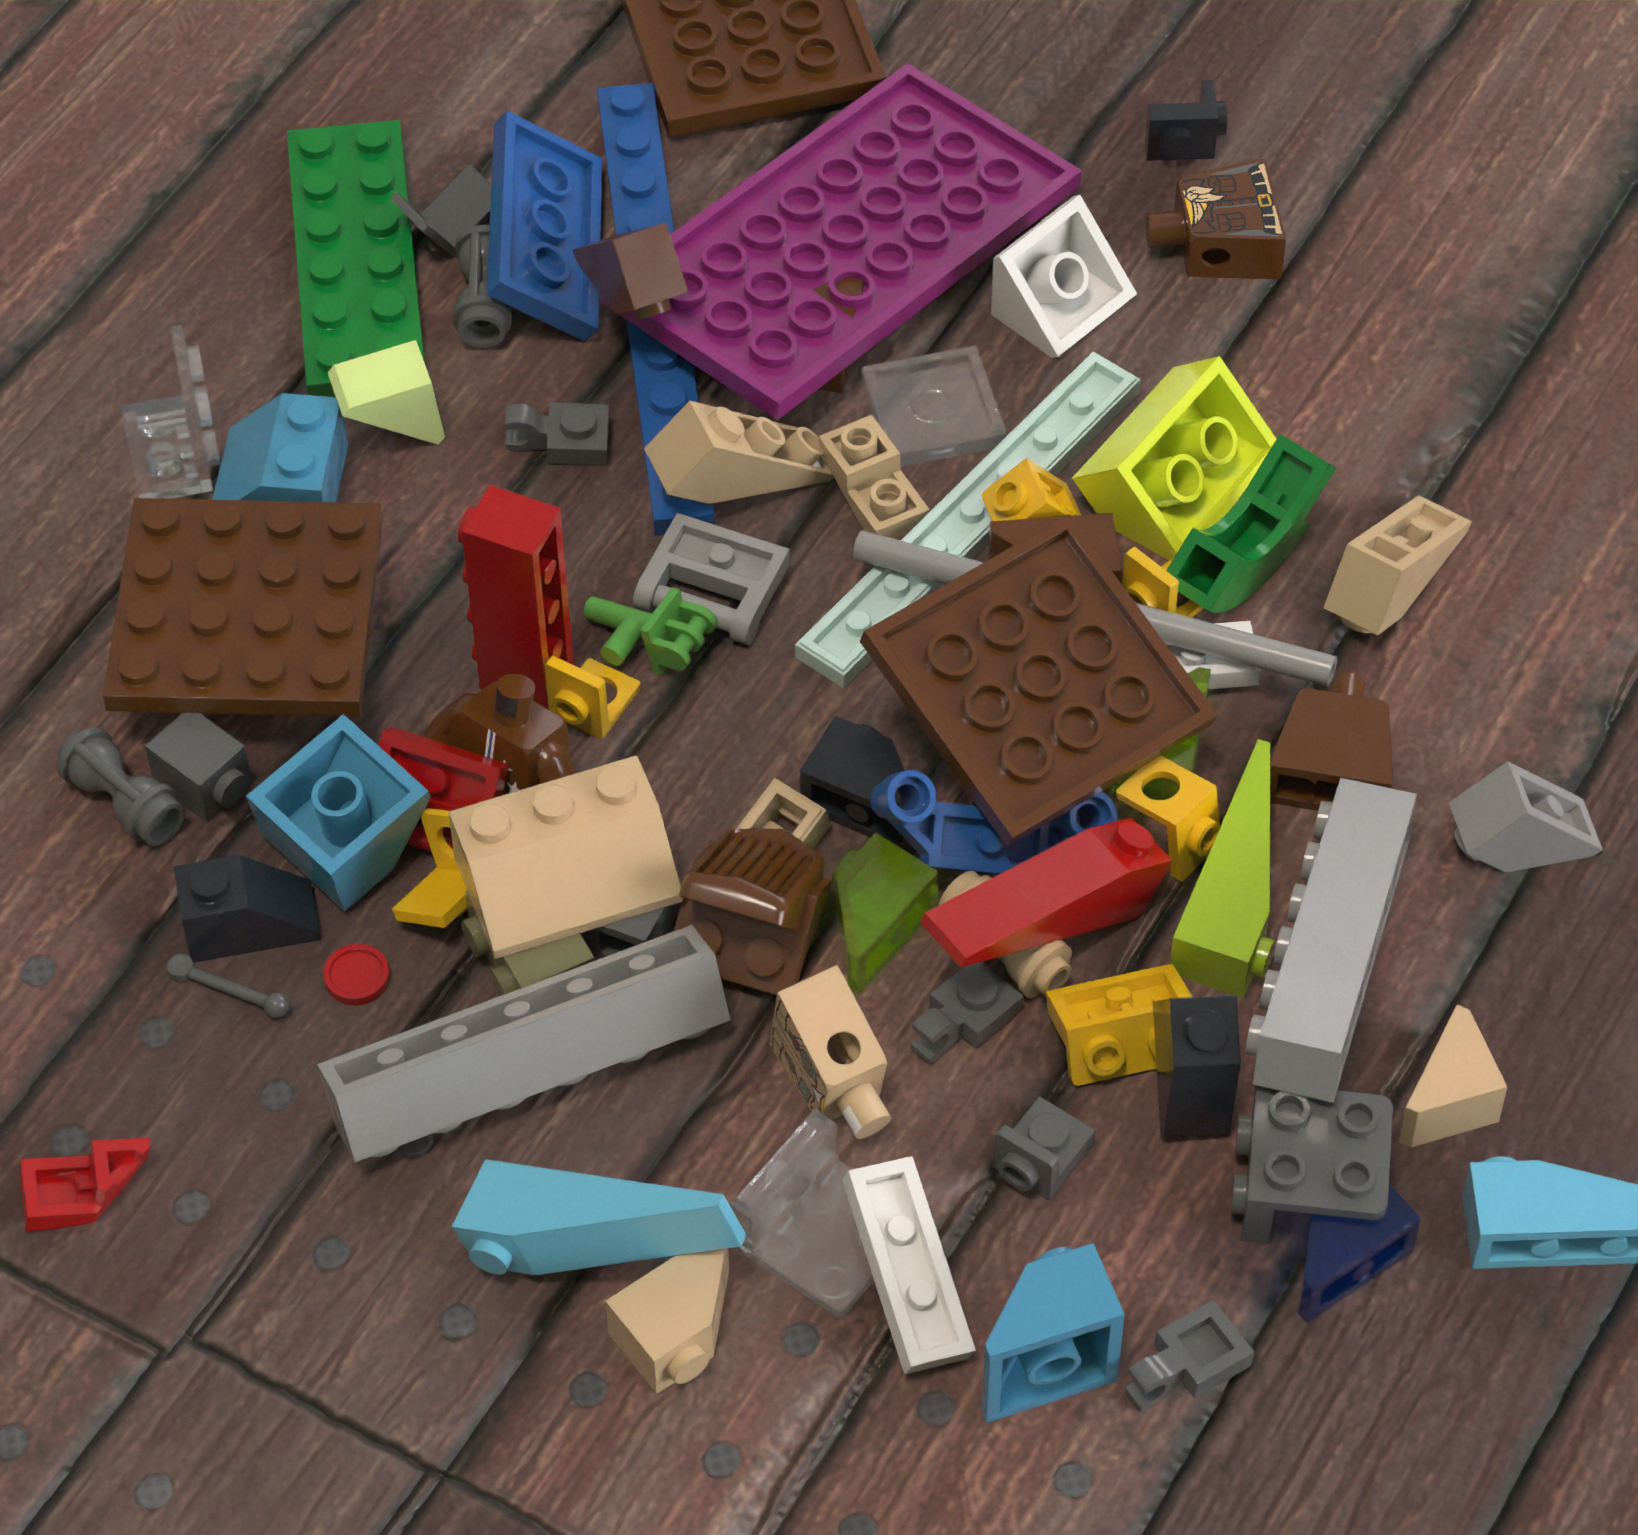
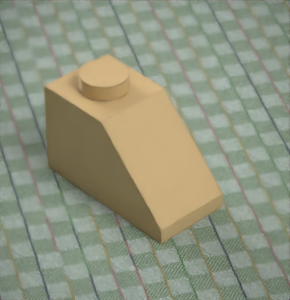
[605,1248,729,1394]

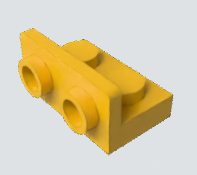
[1046,963,1193,1086]

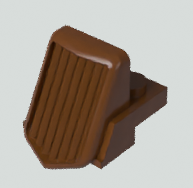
[673,829,834,995]

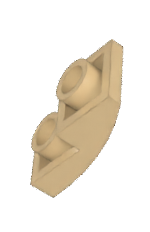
[818,415,930,539]

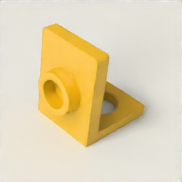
[1122,547,1203,618]
[545,656,641,740]
[1116,756,1221,882]
[392,808,467,928]

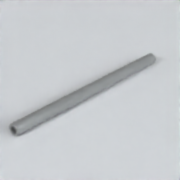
[853,530,1337,687]

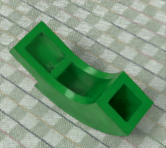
[1166,434,1336,613]

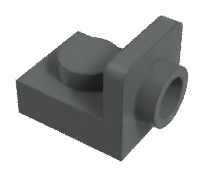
[993,1096,1096,1201]

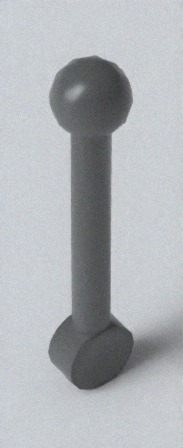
[167,954,290,1018]

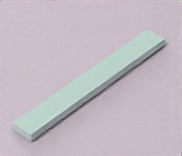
[795,352,1141,689]

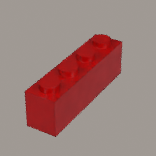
[458,485,574,710]

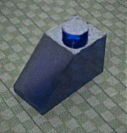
[1298,1184,1421,1323]

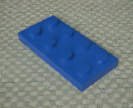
[487,111,602,341]

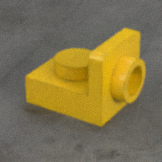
[982,458,1081,521]

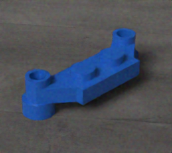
[870,770,1117,875]

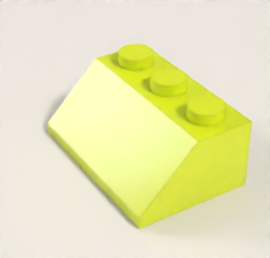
[1072,356,1276,561]

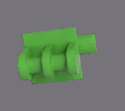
[584,587,718,675]

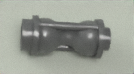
[453,225,512,348]
[57,726,185,846]

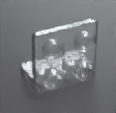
[121,325,221,499]
[730,1109,874,1317]

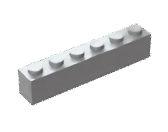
[1245,778,1417,1103]
[317,925,731,1163]

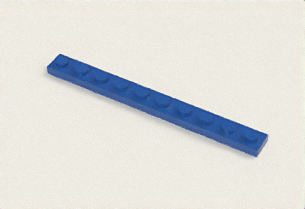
[597,83,715,536]

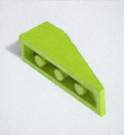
[1170,739,1276,998]

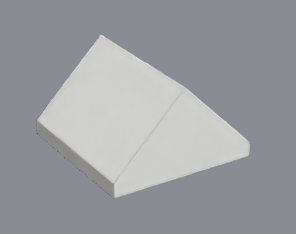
[991,195,1137,358]

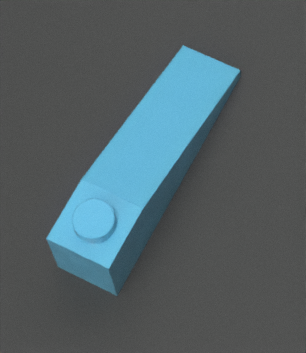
[1462,1156,1638,1269]
[452,1159,746,1275]

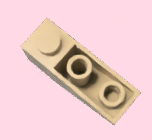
[644,401,834,504]

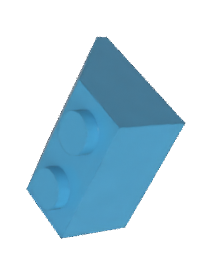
[212,393,349,502]
[246,714,431,912]
[981,1243,1125,1423]

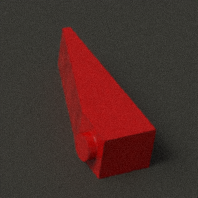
[920,817,1173,968]

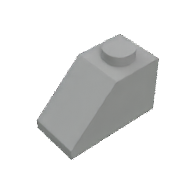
[1449,761,1603,872]

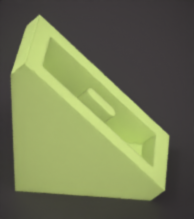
[328,340,445,445]

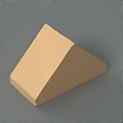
[1399,1005,1507,1147]

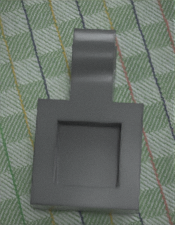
[505,402,609,466]
[910,962,1024,1064]
[1124,1300,1255,1412]

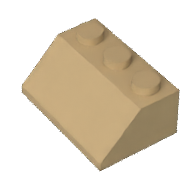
[449,755,683,959]

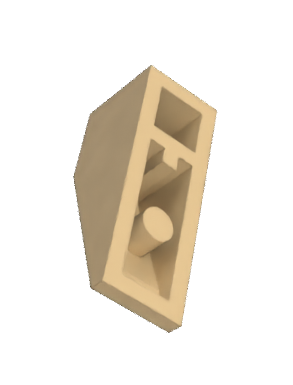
[1323,495,1472,635]

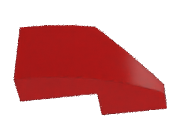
[18,1138,151,1232]

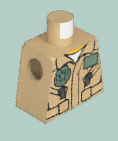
[769,965,891,1139]

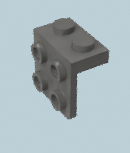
[1230,1085,1393,1244]

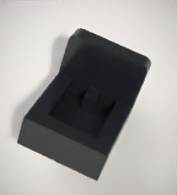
[1145,80,1227,161]

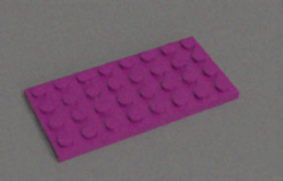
[600,63,1082,420]

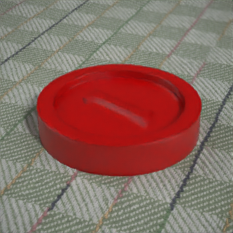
[323,944,390,1006]

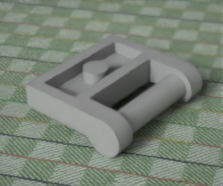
[633,513,790,645]

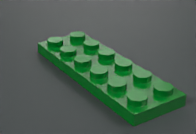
[287,120,424,397]

